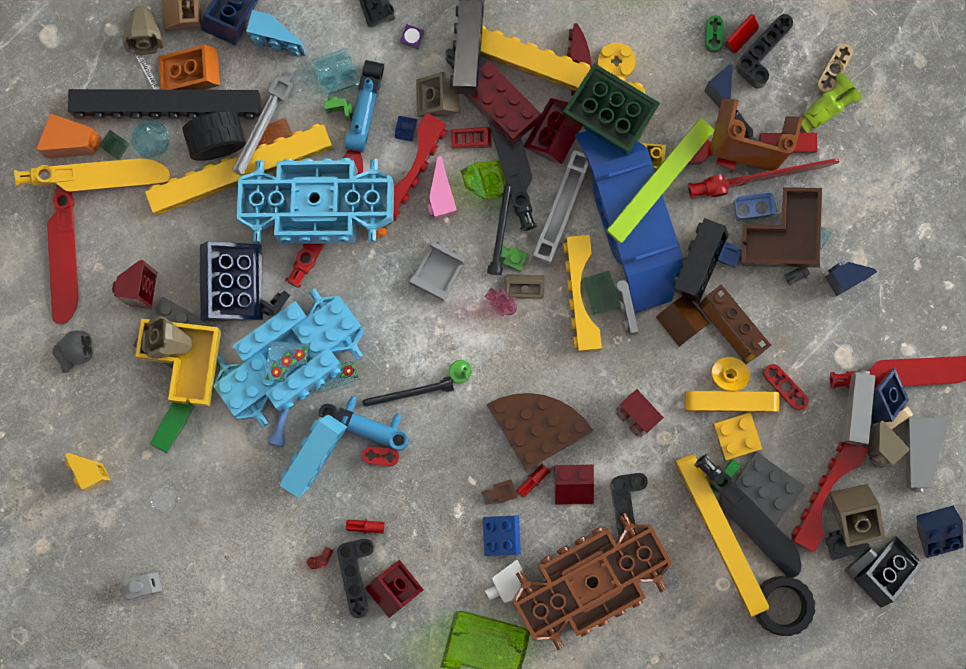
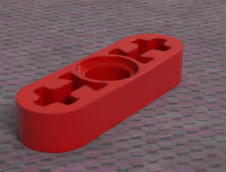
[763,364,808,410]

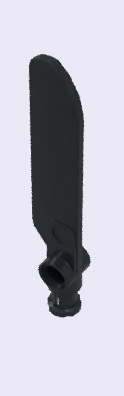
[488,120,537,231]
[694,453,802,578]

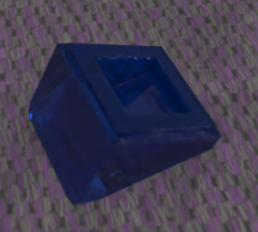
[395,116,417,141]

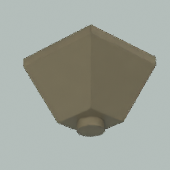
[416,72,460,117]

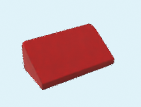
[725,14,759,54]

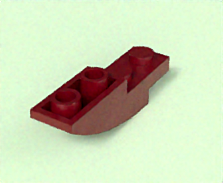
[567,23,592,96]

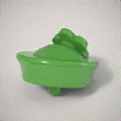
[449,359,472,383]

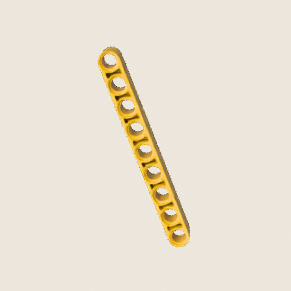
[675,453,769,617]

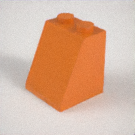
[36,113,102,158]

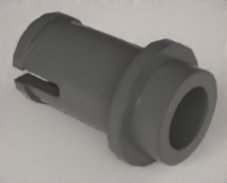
[784,267,810,285]

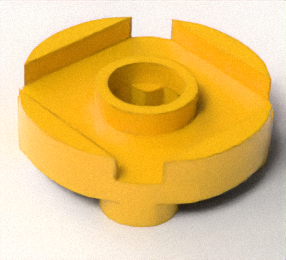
[597,43,635,79]

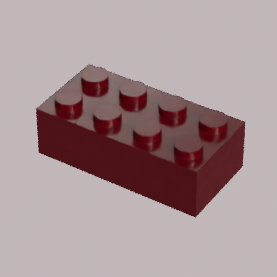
[463,61,541,145]

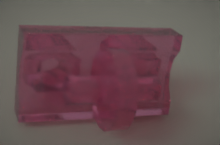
[485,288,517,317]

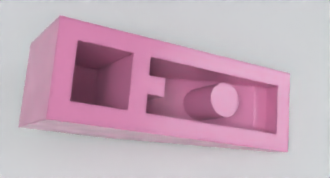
[427,156,457,220]

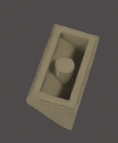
[505,274,544,298]

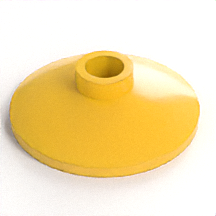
[712,357,750,392]

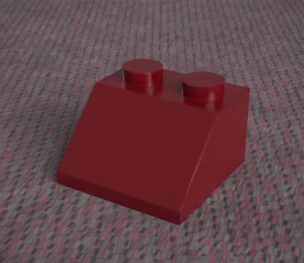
[554,464,594,505]
[365,560,424,618]

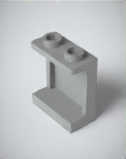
[410,241,465,301]

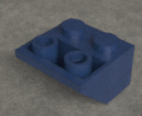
[916,505,964,558]

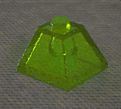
[460,160,506,200]

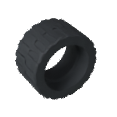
[182,111,246,161]
[755,576,816,636]

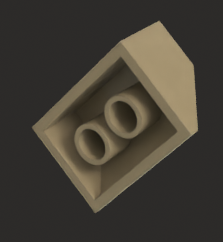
[867,420,910,468]

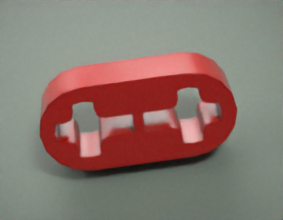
[362,447,399,466]

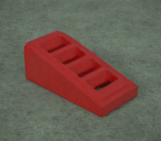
[451,127,492,149]

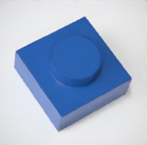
[717,242,742,268]

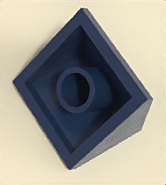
[704,64,733,108]

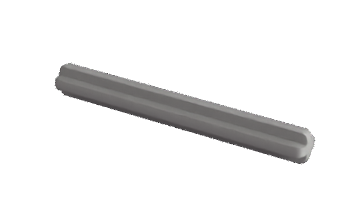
[233,95,280,175]

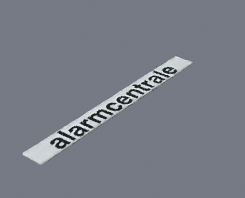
[133,50,160,89]

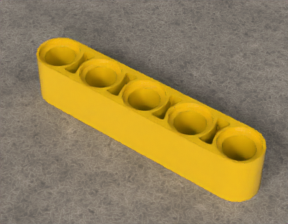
[685,391,779,412]

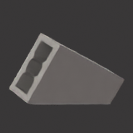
[840,370,875,446]
[905,418,948,492]

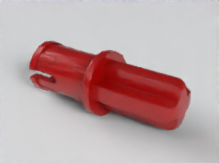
[516,464,550,497]
[346,519,385,534]

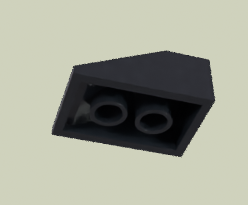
[854,536,923,608]

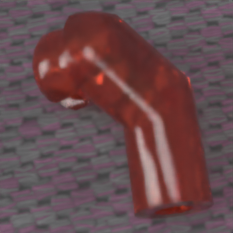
[307,546,334,570]

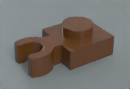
[481,479,517,505]

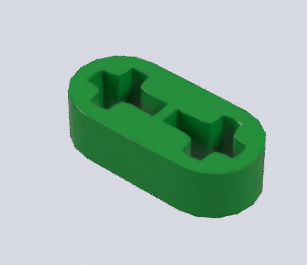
[705,15,724,53]
[710,459,741,493]

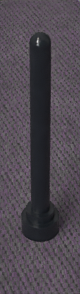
[487,184,511,276]
[362,376,454,407]

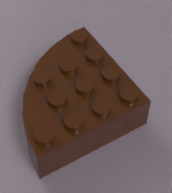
[487,393,593,471]

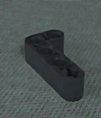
[736,14,793,88]
[610,473,648,537]
[337,539,375,618]

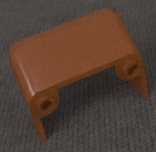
[710,99,803,171]

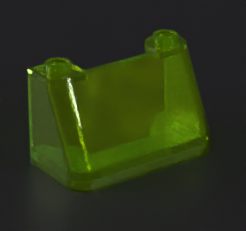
[440,611,530,669]

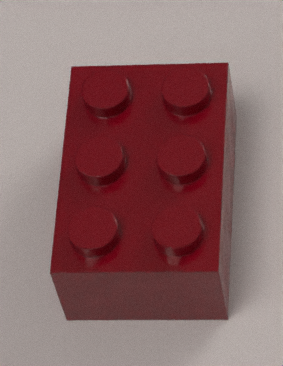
[616,389,664,437]

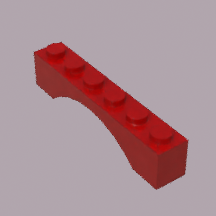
[389,112,448,224]
[791,442,869,552]

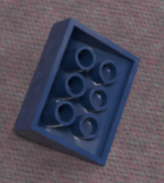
[200,241,263,321]

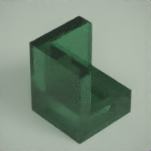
[99,130,130,160]

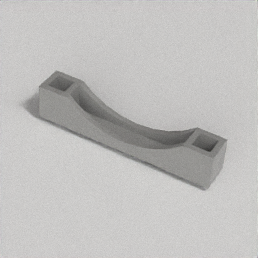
[532,150,589,265]

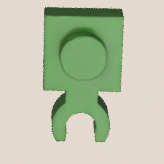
[492,246,528,272]

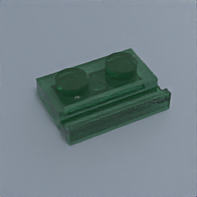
[583,271,620,315]

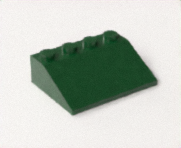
[563,63,660,156]

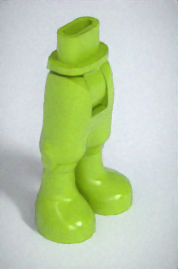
[801,72,862,133]

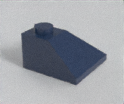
[871,368,909,423]

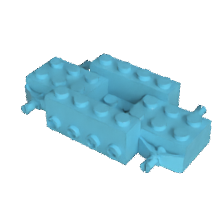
[237,158,394,244]
[213,288,365,428]

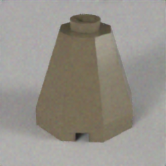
[122,6,163,55]
[142,316,193,359]

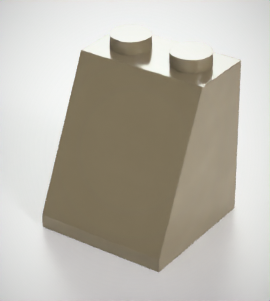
[830,484,885,547]

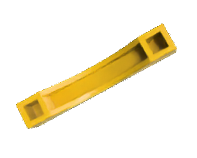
[563,235,602,353]

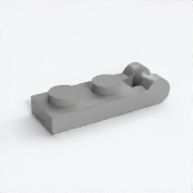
[616,280,638,335]

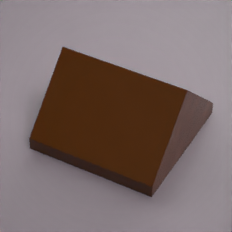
[656,296,709,347]

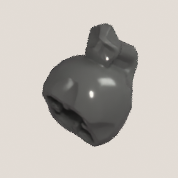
[52,330,93,373]

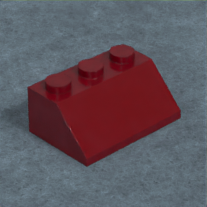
[524,98,582,164]

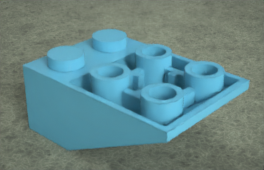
[246,10,306,56]

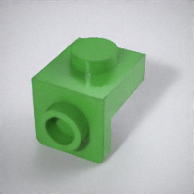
[324,97,353,120]

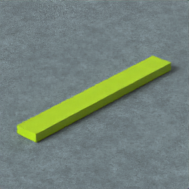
[606,118,714,244]

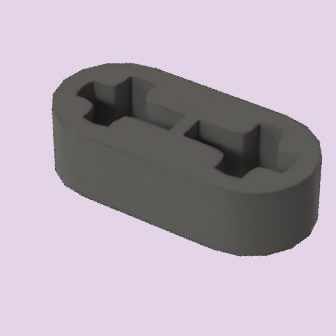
[845,547,879,578]

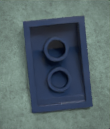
[201,0,258,45]

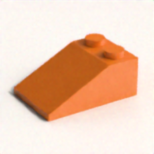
[158,44,220,90]

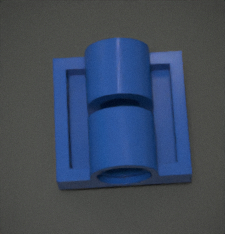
[483,515,521,556]

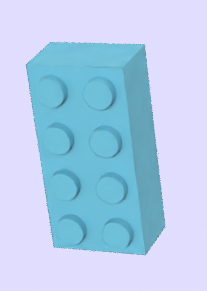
[279,414,347,498]

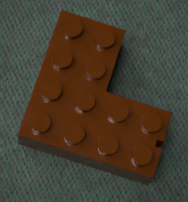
[741,187,823,268]

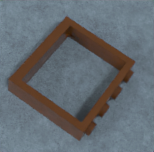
[698,284,772,365]

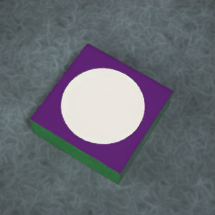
[400,24,424,49]

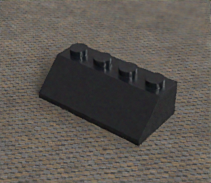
[673,218,729,304]

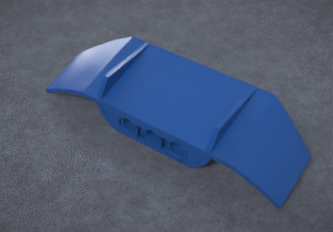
[575,131,683,313]

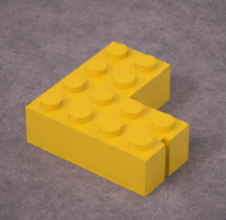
[135,318,221,407]

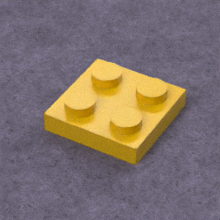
[713,412,762,461]

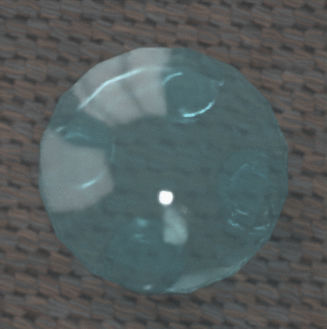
[132,120,169,157]

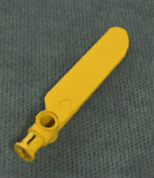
[14,158,170,192]

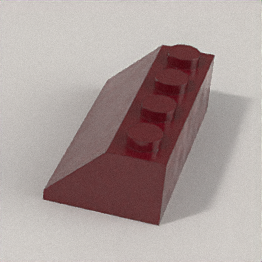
[112,260,158,309]

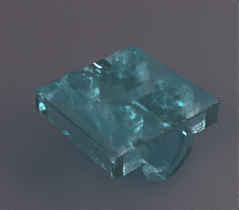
[312,48,360,96]

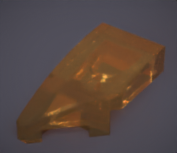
[258,118,292,146]

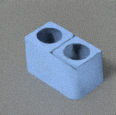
[733,192,776,221]

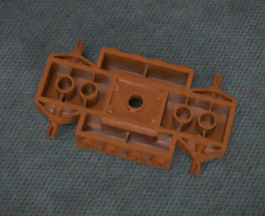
[512,513,672,650]

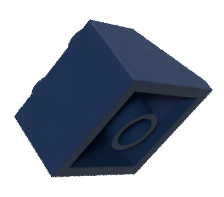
[825,262,877,296]

